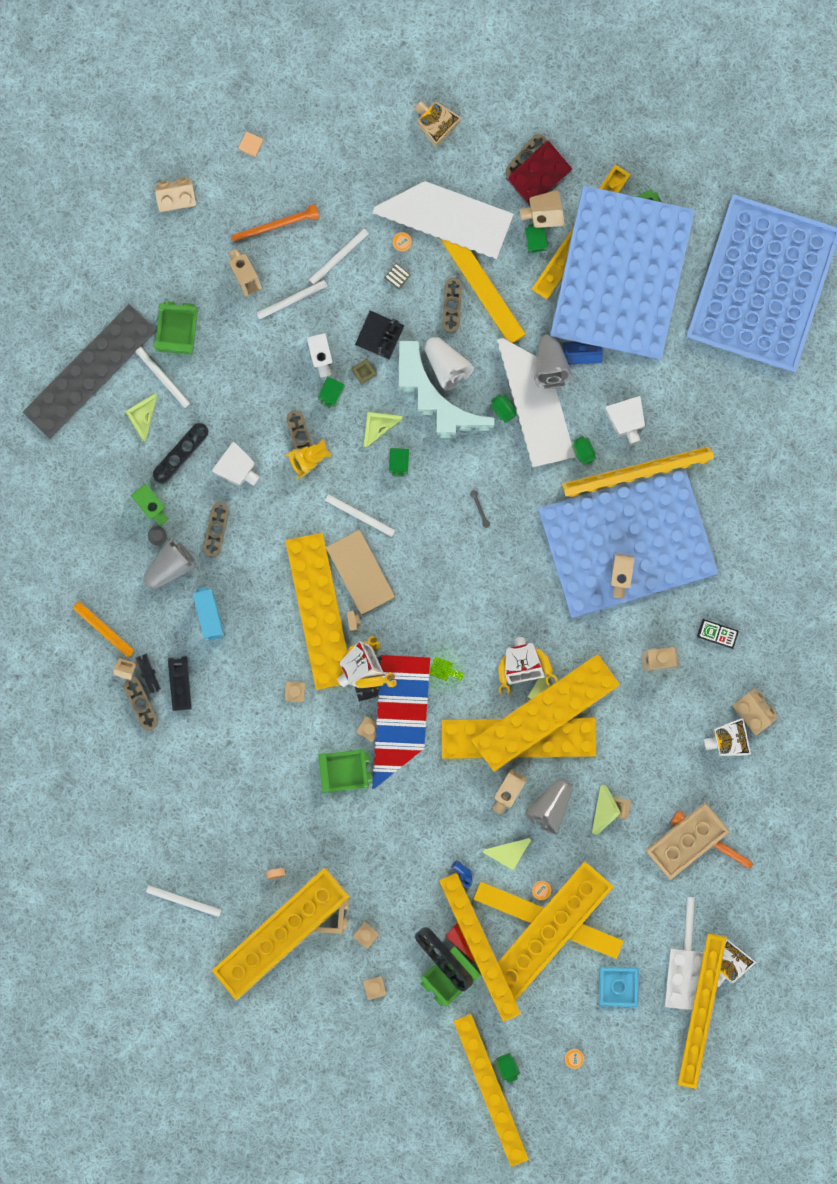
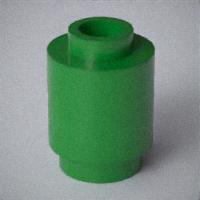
[490,394,517,423]
[572,436,597,466]
[496,1053,520,1083]

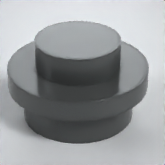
[148,526,167,546]

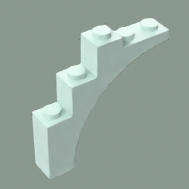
[399,341,494,438]

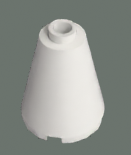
[424,337,474,391]

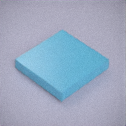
[599,967,639,1007]

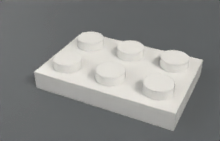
[664,949,704,1010]

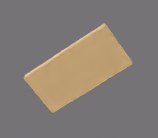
[326,530,395,615]
[646,801,730,880]

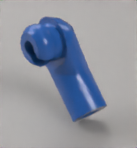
[451,860,473,888]

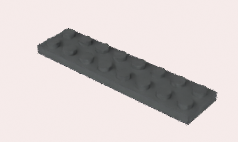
[22,304,156,439]

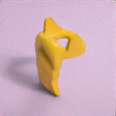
[284,439,332,480]

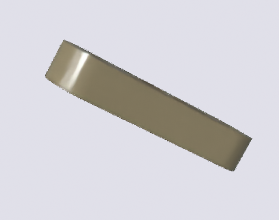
[506,134,547,177]
[442,278,462,333]
[286,410,312,449]
[203,502,229,557]
[124,678,158,730]

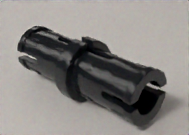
[135,654,161,694]

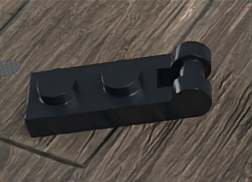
[168,656,192,711]

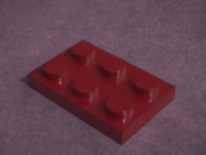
[505,140,572,207]

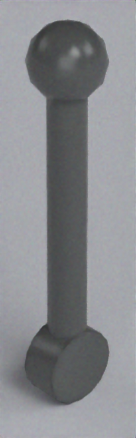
[470,490,490,528]

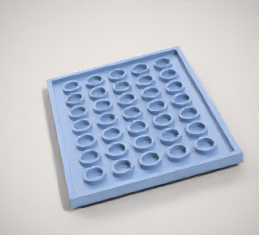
[550,185,695,359]
[686,194,837,373]
[538,467,718,618]

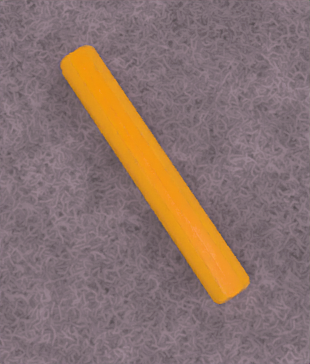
[73,601,134,658]

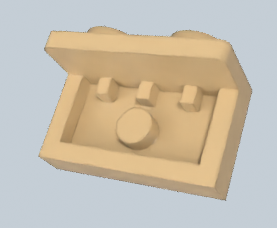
[155,177,197,212]
[732,688,778,736]

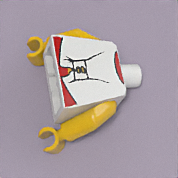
[337,636,397,688]
[498,637,557,695]

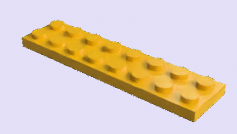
[285,533,347,690]
[472,654,620,772]
[442,718,596,759]
[498,861,614,1001]
[212,868,351,1000]

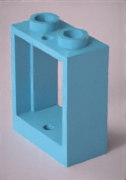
[193,587,225,641]

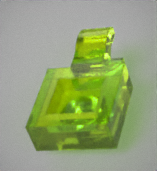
[429,657,464,681]

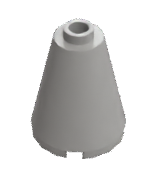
[534,334,573,389]
[144,537,197,589]
[524,779,573,835]

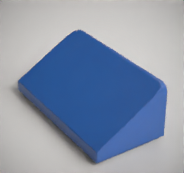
[563,342,602,364]

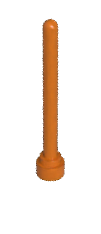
[231,204,320,242]
[670,810,753,868]

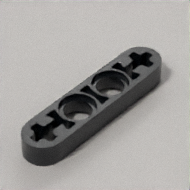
[153,423,209,484]
[415,927,473,991]

